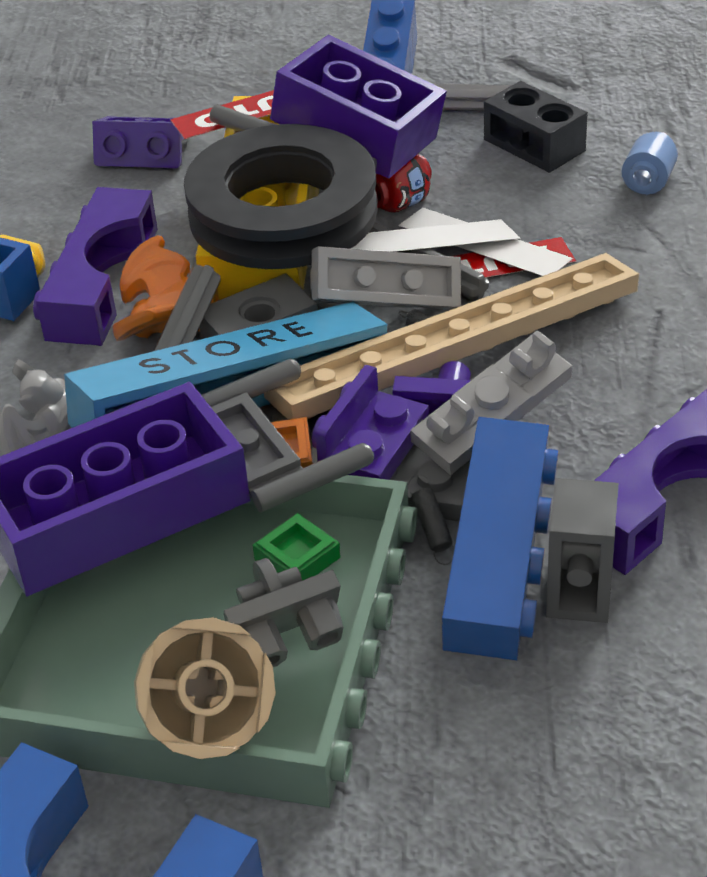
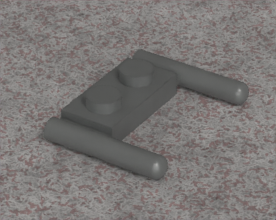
[201,359,374,513]

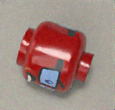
[375,153,432,213]

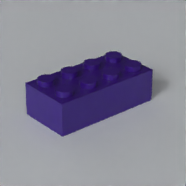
[0,381,250,597]

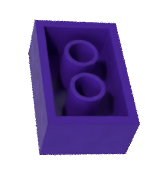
[270,34,447,179]

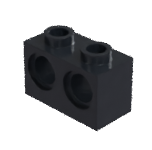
[484,81,588,173]

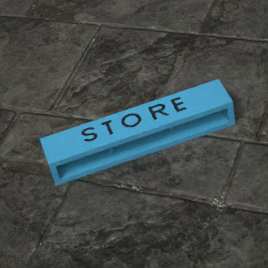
[64,301,388,428]

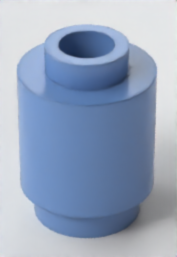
[622,132,678,195]

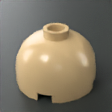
[134,617,276,759]

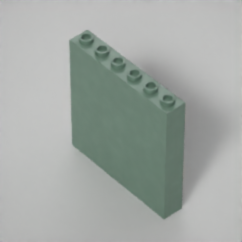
[0,475,417,808]

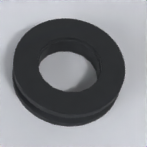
[184,124,377,269]

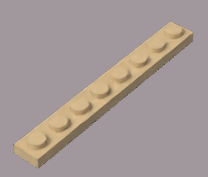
[264,253,639,420]

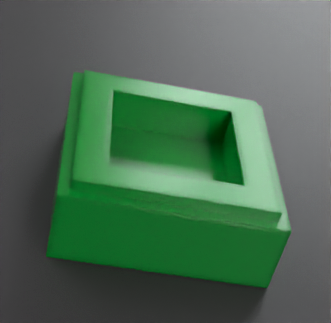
[252,513,341,581]

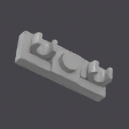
[310,246,461,310]
[410,330,573,475]

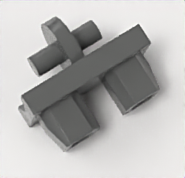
[223,558,343,667]

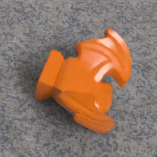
[113,235,219,341]

